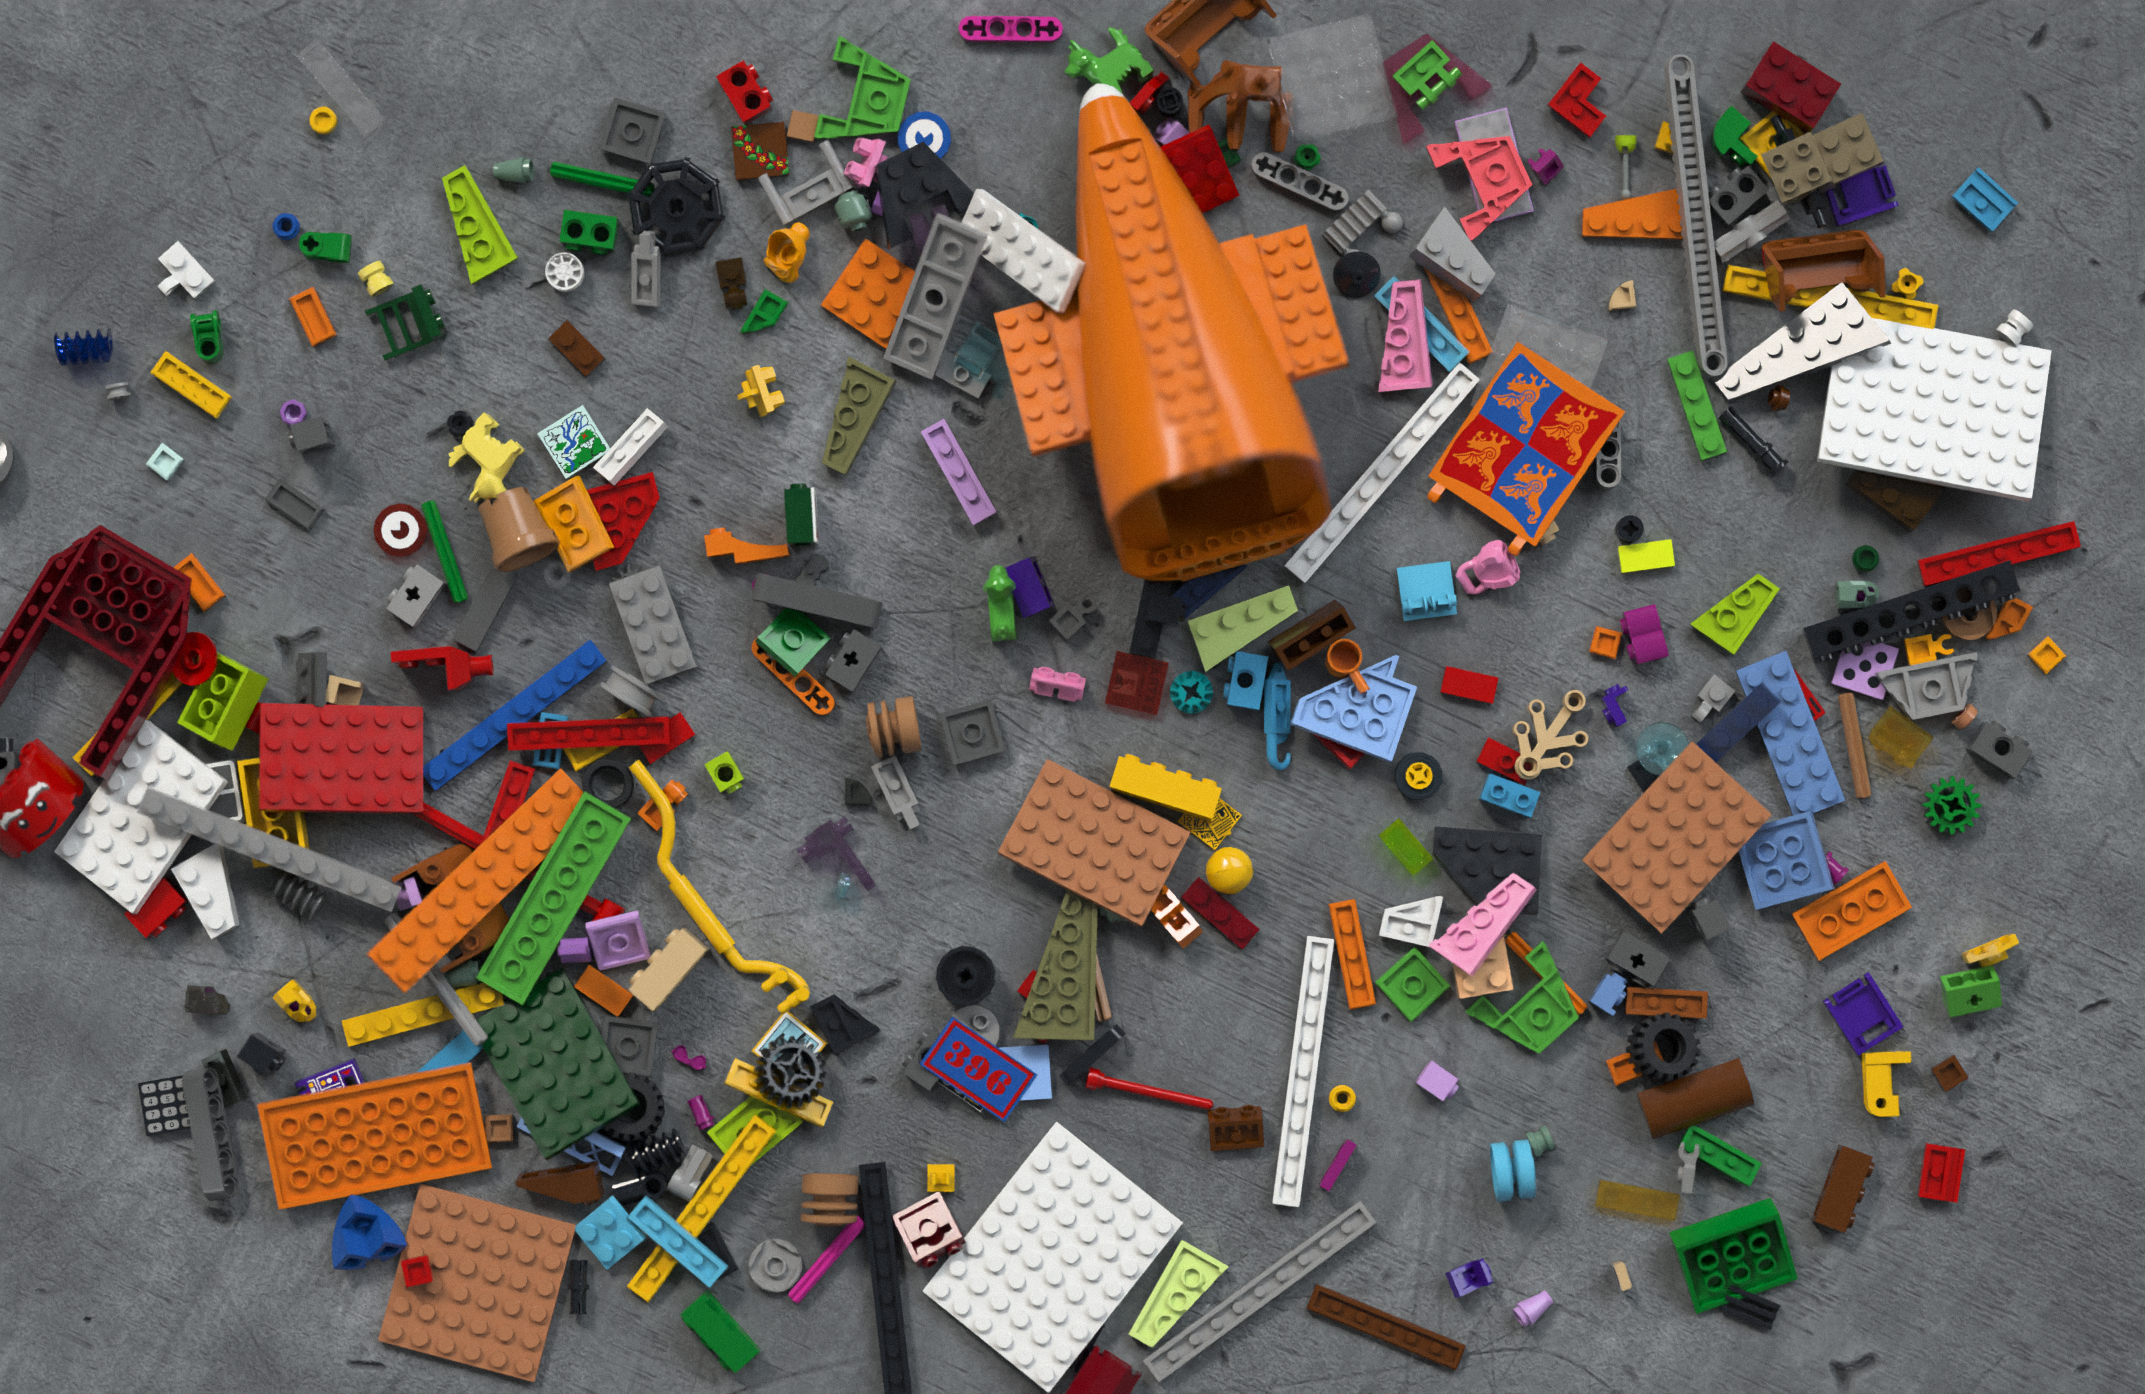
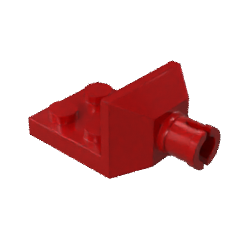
[390,646,494,691]

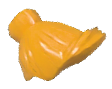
[763,222,810,283]

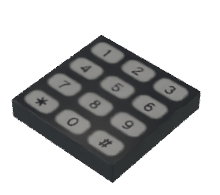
[138,1075,191,1136]

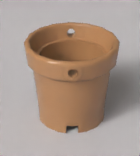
[478,487,560,572]

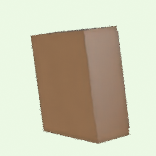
[787,110,819,143]
[485,1114,514,1142]

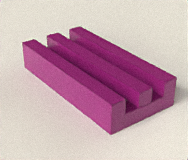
[1319,1138,1357,1191]

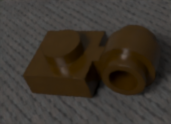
[715,257,747,311]

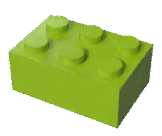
[177,652,269,751]

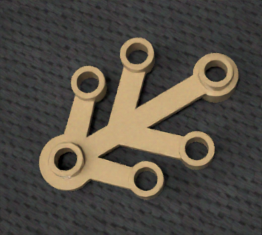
[1512,690,1588,780]

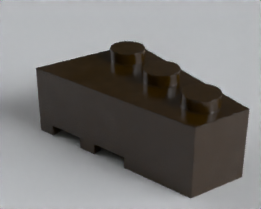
[1844,469,1946,532]

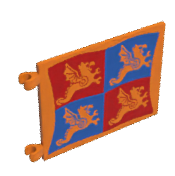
[1427,341,1625,556]

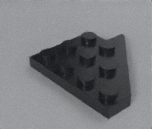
[1433,826,1542,935]

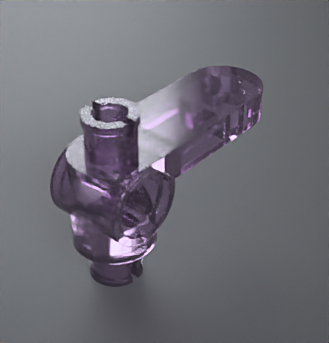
[796,815,877,891]

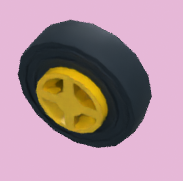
[1394,752,1443,800]

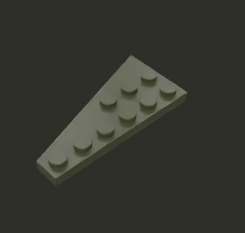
[1013,890,1098,1041]

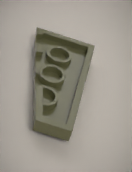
[822,356,897,476]

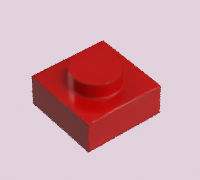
[401,1255,434,1287]

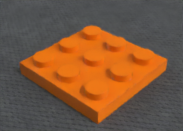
[821,239,915,349]

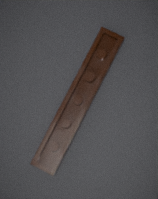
[1306,1283,1466,1370]

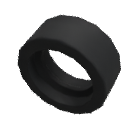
[582,759,634,809]

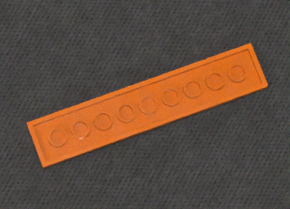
[366,768,583,993]

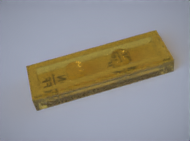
[1595,1179,1680,1221]

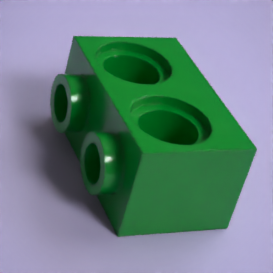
[559,210,619,255]

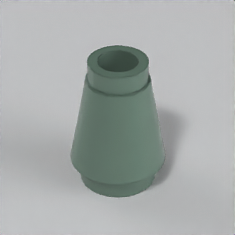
[493,157,534,183]
[443,959,483,988]

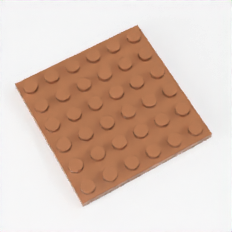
[378,1183,577,1382]

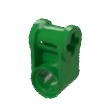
[299,232,352,263]
[190,310,224,364]

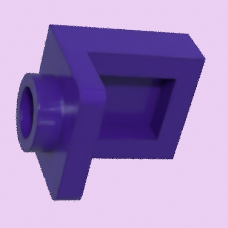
[1600,684,1628,727]
[1445,1258,1493,1298]

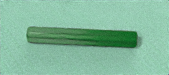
[550,162,655,197]
[421,500,468,603]

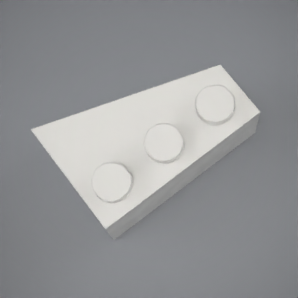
[171,843,240,939]

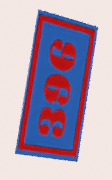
[920,1016,1037,1122]

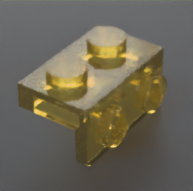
[1868,706,1933,769]

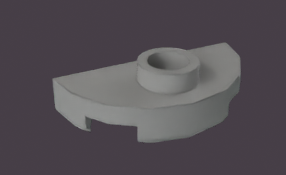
[952,1005,1000,1046]

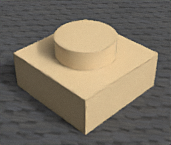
[1540,521,1559,546]

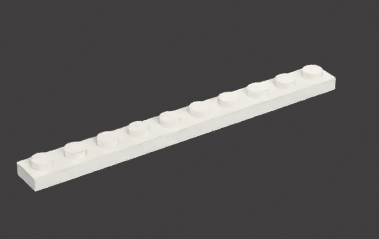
[1285,362,1480,583]
[1272,936,1334,1207]

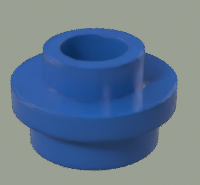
[273,213,300,240]

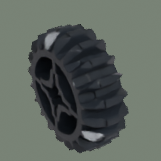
[754,1036,827,1109]

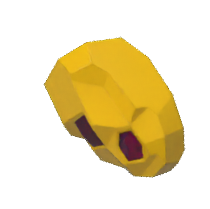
[272,979,316,1022]

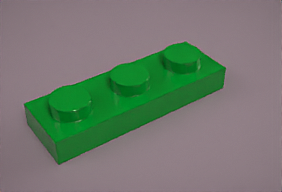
[1677,1125,1762,1188]

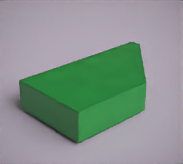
[740,289,788,334]

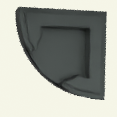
[845,778,872,805]

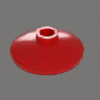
[172,632,217,686]

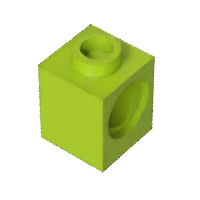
[704,751,745,795]

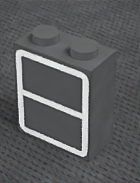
[205,758,247,823]

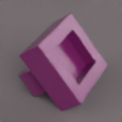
[1528,148,1564,186]

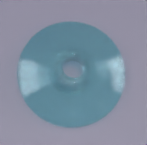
[1636,722,1689,776]

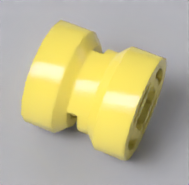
[357,260,394,297]

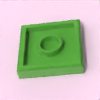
[1375,946,1451,1022]

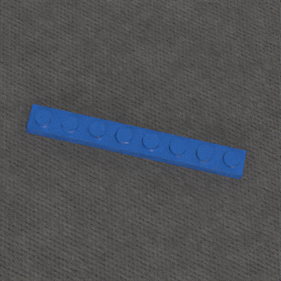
[423,639,607,791]

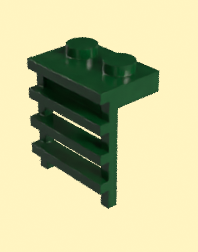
[365,284,446,361]

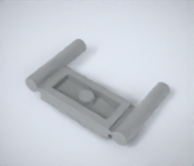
[758,140,854,225]

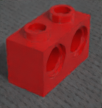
[716,60,773,125]

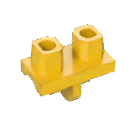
[737,365,785,418]

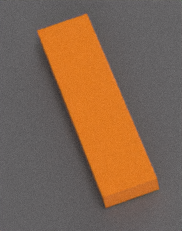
[1424,268,1493,365]
[1328,899,1376,1010]

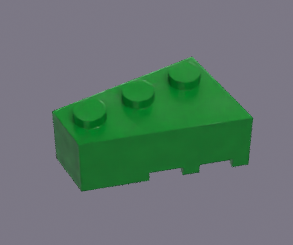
[680,1289,761,1373]

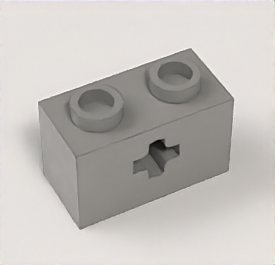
[386,565,446,628]

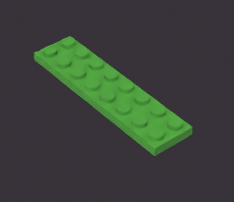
[476,791,632,1005]

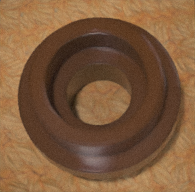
[1768,385,1790,412]

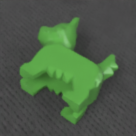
[1064,27,1154,93]
[983,565,1017,642]

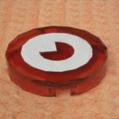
[373,503,428,557]

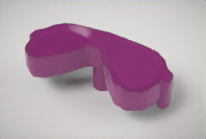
[671,1045,707,1070]

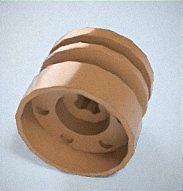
[866,696,922,758]
[801,1173,858,1226]

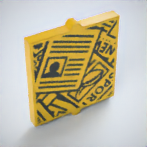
[1178,798,1242,850]

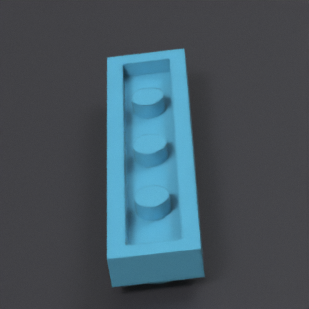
[1374,276,1469,372]
[628,1196,728,1288]

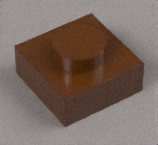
[1930,1055,1969,1092]

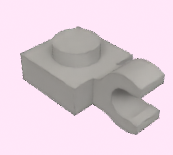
[1691,675,1735,722]
[1677,1142,1700,1194]

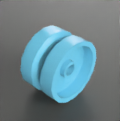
[1490,1139,1536,1202]

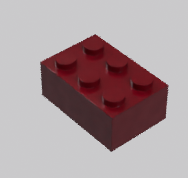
[1741,41,1841,134]

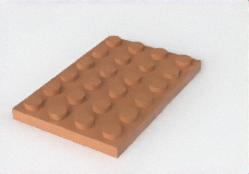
[1582,741,1772,933]
[998,759,1191,927]

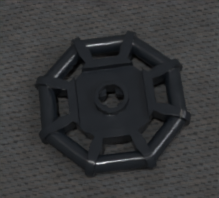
[626,157,726,256]

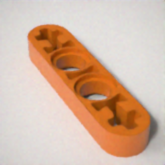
[752,637,835,715]

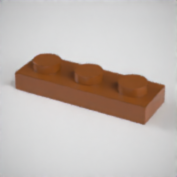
[1625,987,1708,1018]

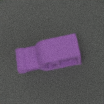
[558,937,592,963]

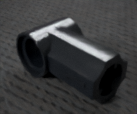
[612,1171,668,1206]

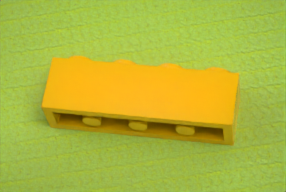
[1109,754,1222,822]

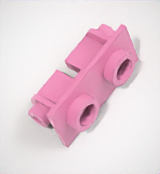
[1029,667,1086,702]

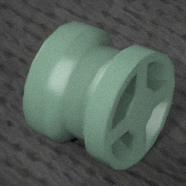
[1525,1125,1556,1158]

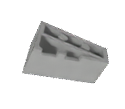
[1409,206,1496,303]

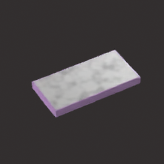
[1454,108,1534,223]

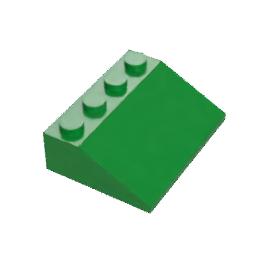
[1669,1197,1798,1314]

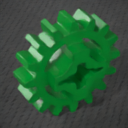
[1921,776,1982,834]

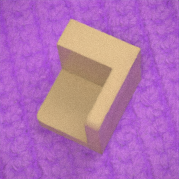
[326,675,365,705]

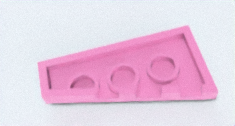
[1378,279,1433,392]
[1429,873,1536,977]

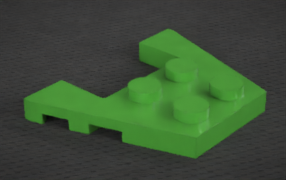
[814,36,911,140]
[1465,940,1579,1053]

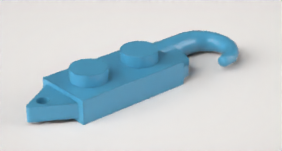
[1264,662,1291,771]

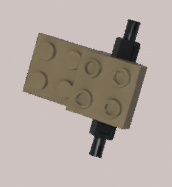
[1761,113,1884,229]

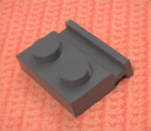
[295,652,327,706]

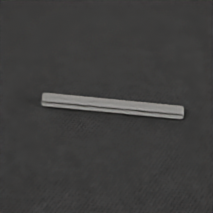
[385,913,488,1046]

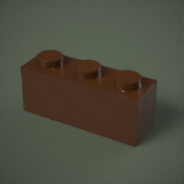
[1267,600,1356,671]
[1811,1144,1875,1233]

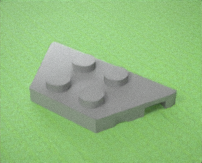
[1875,652,1978,720]

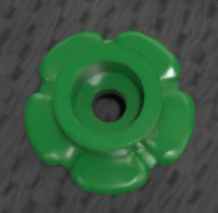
[1294,144,1321,170]

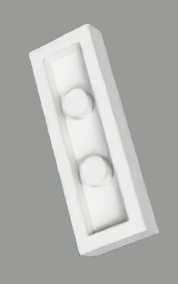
[593,408,668,486]

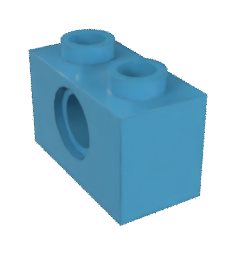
[1223,651,1268,710]
[1478,774,1540,818]

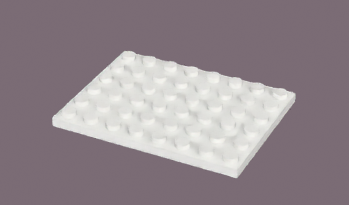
[1817,318,2051,502]
[923,1122,1183,1393]

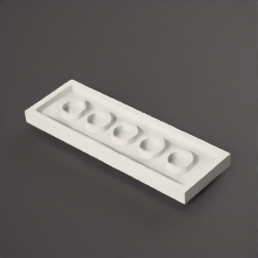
[962,189,1086,312]

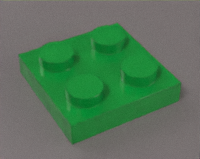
[755,608,831,677]

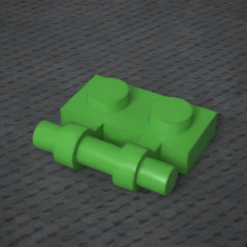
[1392,40,1462,111]

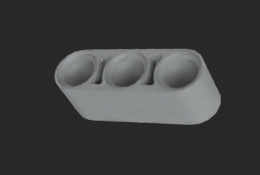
[1594,420,1621,489]

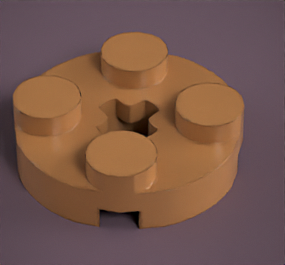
[1942,588,1997,640]

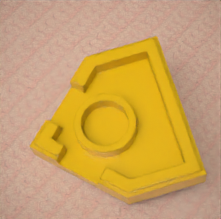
[1961,933,2019,968]

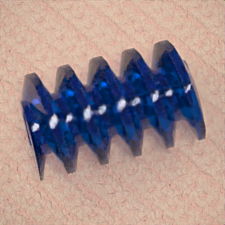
[54,328,113,366]

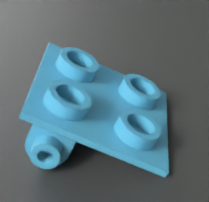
[1397,561,1457,621]

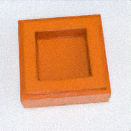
[1589,626,1622,659]

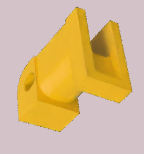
[1861,1051,1911,1117]

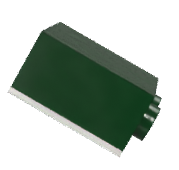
[784,483,819,546]

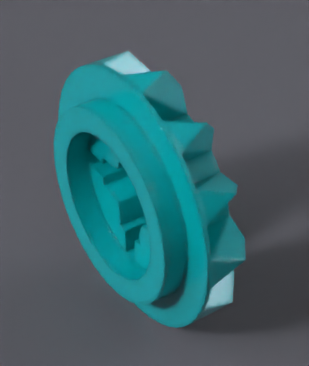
[1170,671,1213,714]

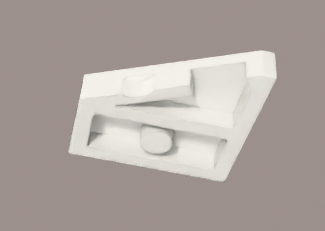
[1379,896,1443,947]

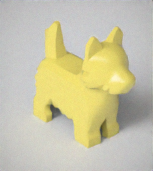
[448,413,526,503]

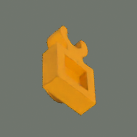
[1903,634,1954,666]

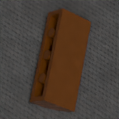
[1637,1058,1754,1140]

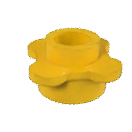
[1891,268,1923,300]

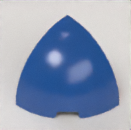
[332,1194,407,1270]

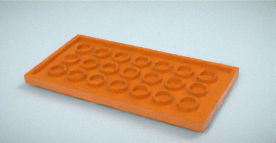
[257,1062,492,1210]

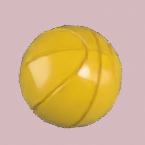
[1206,847,1253,894]

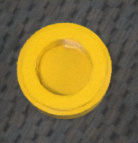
[309,107,337,135]

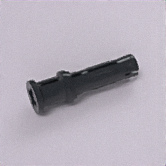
[1718,406,1789,478]

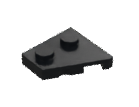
[810,994,880,1055]

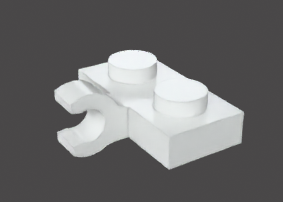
[158,241,215,299]

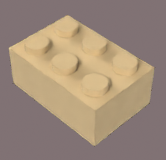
[629,928,710,1011]

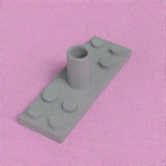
[883,213,988,380]

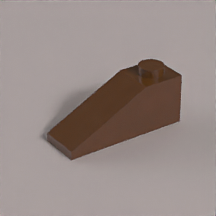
[515,1161,605,1205]

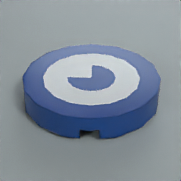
[898,111,951,159]

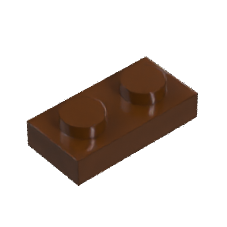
[548,320,606,377]

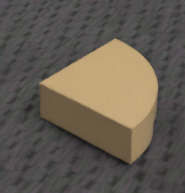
[1608,280,1636,311]

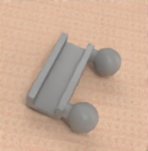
[1322,190,1403,256]

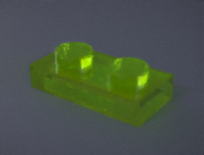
[1378,818,1434,876]

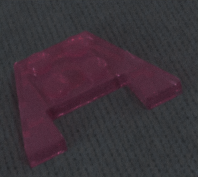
[1381,33,1492,145]

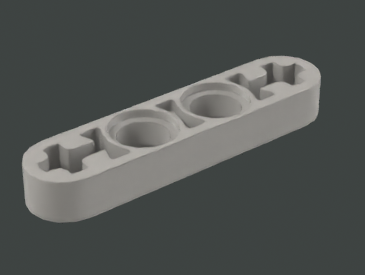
[1251,152,1349,212]

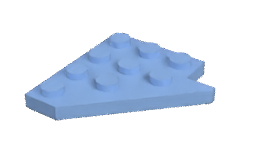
[1290,655,1417,763]

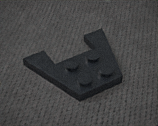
[875,142,974,250]

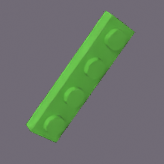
[1667,350,1727,461]

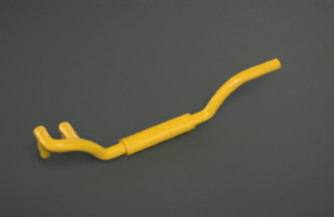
[628,760,810,1014]

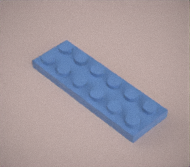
[1735,651,1845,816]

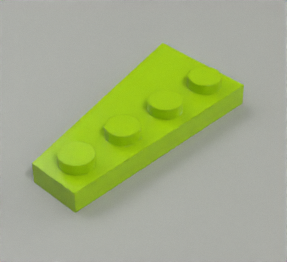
[442,165,518,285]

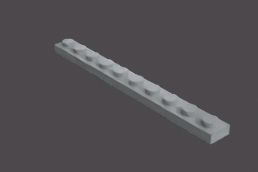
[137,786,402,912]
[1143,1200,1376,1382]

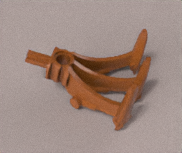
[1187,60,1292,153]

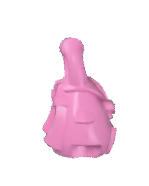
[1456,540,1521,595]

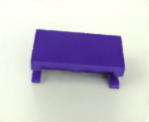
[1005,557,1055,618]

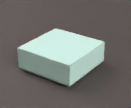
[146,443,185,481]

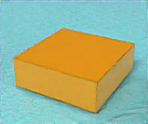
[2027,636,2066,674]

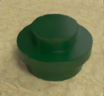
[1852,545,1879,572]

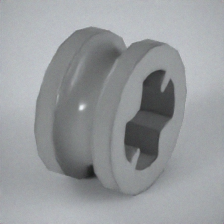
[105,382,131,400]

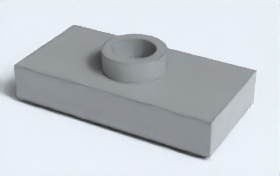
[935,350,991,399]

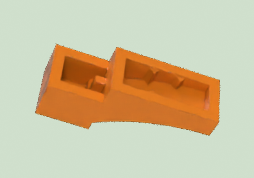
[704,527,790,565]
[1150,884,1203,949]

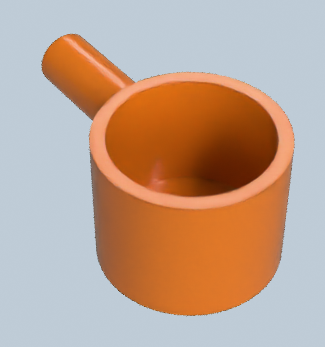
[1325,639,1370,694]

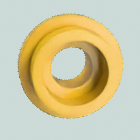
[1329,1085,1356,1112]

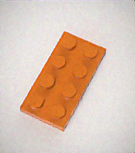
[1791,861,1912,961]

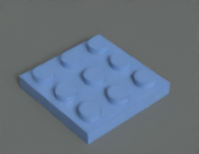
[1739,810,1834,910]

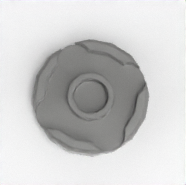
[748,1238,803,1293]

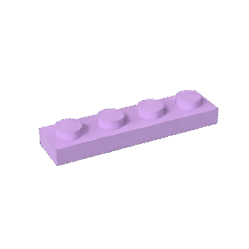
[921,419,997,526]

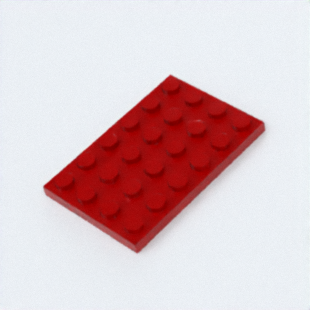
[259,703,423,814]

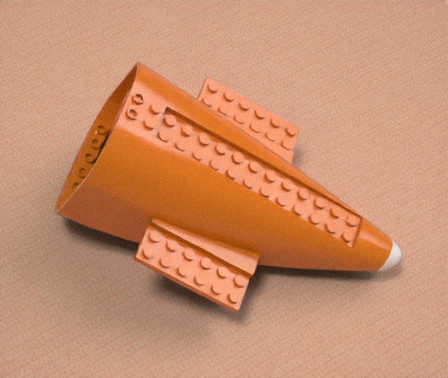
[994,83,1349,582]

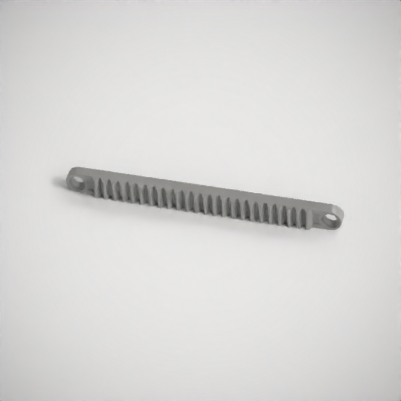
[1664,54,1727,376]

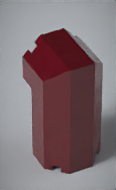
[1064,1345,1142,1394]

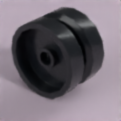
[936,946,996,1005]

